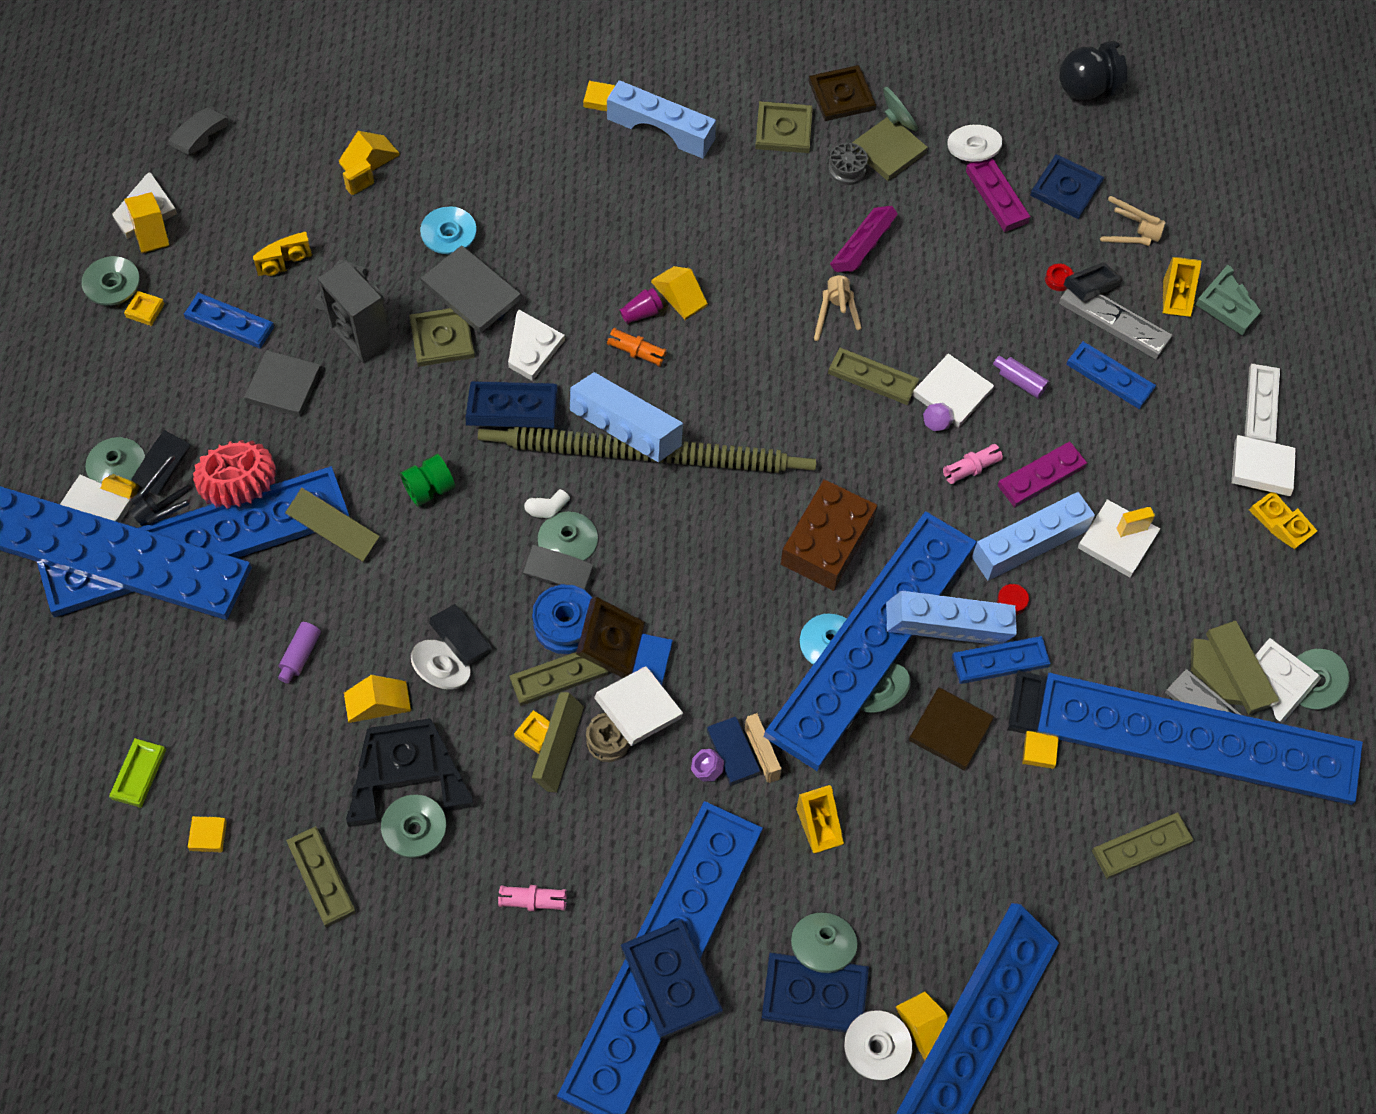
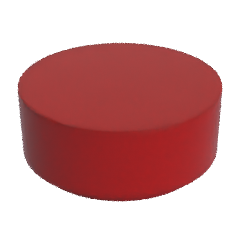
[1045,264,1074,291]
[997,584,1029,615]

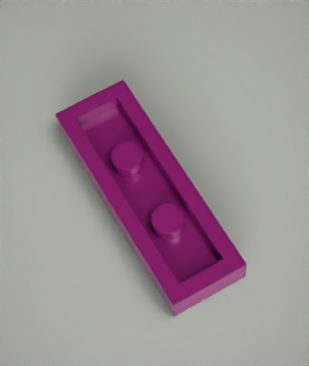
[966,158,1030,232]
[830,206,898,272]
[997,441,1087,508]

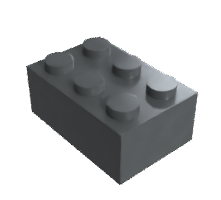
[317,260,391,364]

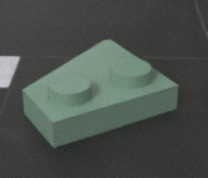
[1195,265,1261,336]

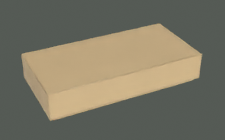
[744,713,781,783]

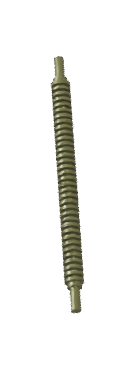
[478,427,816,473]

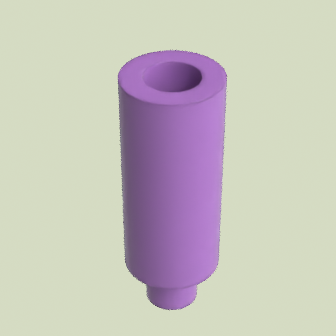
[993,355,1050,399]
[278,622,321,683]

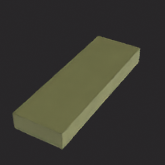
[828,348,919,405]
[285,487,379,562]
[1206,621,1279,715]
[509,652,608,706]
[532,692,584,793]
[1092,812,1194,879]
[286,826,356,928]

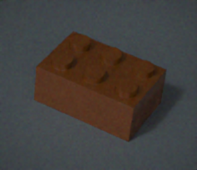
[780,479,878,591]

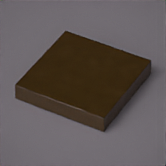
[808,65,876,121]
[576,597,645,678]
[909,687,994,771]

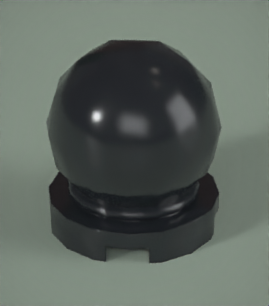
[1059,41,1127,101]

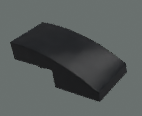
[131,430,191,496]

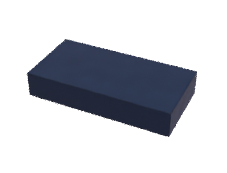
[707,716,760,786]

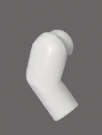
[525,489,570,518]

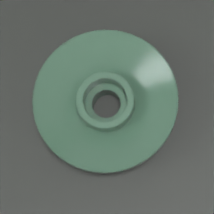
[883,86,918,132]
[82,256,140,305]
[85,437,145,484]
[538,512,598,561]
[1296,649,1350,710]
[861,663,911,712]
[381,795,446,858]
[791,913,857,973]

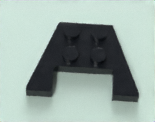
[346,718,474,827]

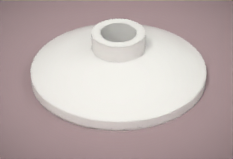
[948,125,1002,162]
[411,640,470,689]
[844,1011,912,1080]

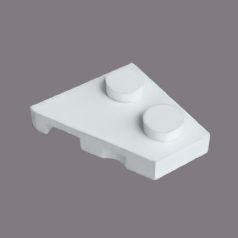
[112,173,177,239]
[508,310,565,381]
[1255,638,1321,723]

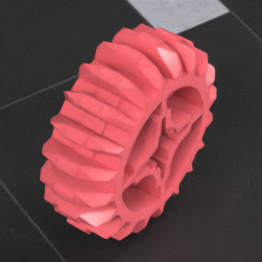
[193,440,276,509]

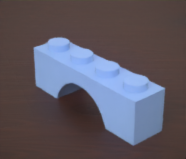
[607,80,716,159]

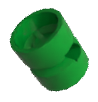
[400,454,455,507]

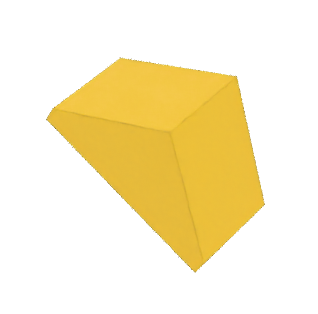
[339,131,399,171]
[124,192,169,253]
[1162,257,1202,317]
[651,266,708,320]
[344,675,411,723]
[796,785,844,853]
[895,992,948,1061]

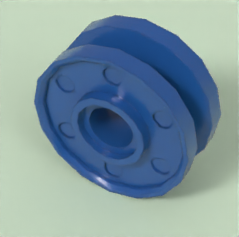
[532,584,592,654]

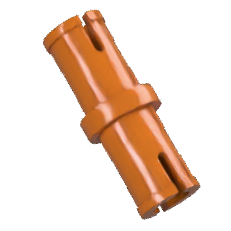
[607,328,667,367]

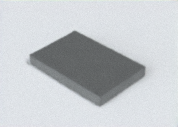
[420,245,521,333]

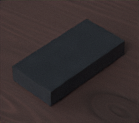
[1063,262,1123,302]
[429,604,492,667]
[1007,671,1047,734]

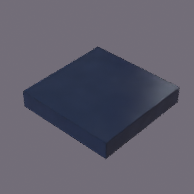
[1030,154,1104,219]

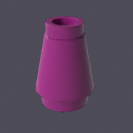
[619,288,663,324]

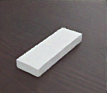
[1245,364,1280,443]

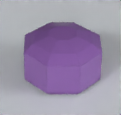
[923,403,954,431]
[691,749,724,781]

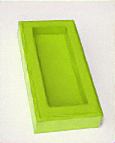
[109,738,166,808]

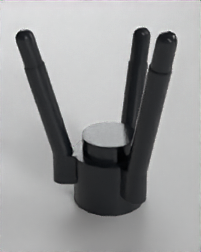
[128,455,192,527]

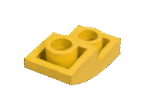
[253,232,312,276]
[1249,492,1317,549]

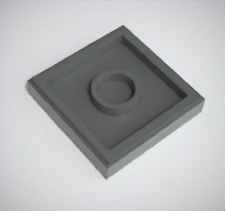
[244,350,322,417]

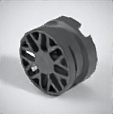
[828,142,868,186]

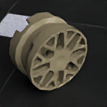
[586,713,630,762]

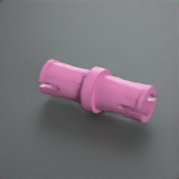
[943,444,1003,484]
[498,885,567,912]

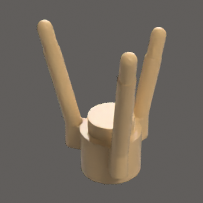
[1100,196,1165,246]
[814,275,861,341]

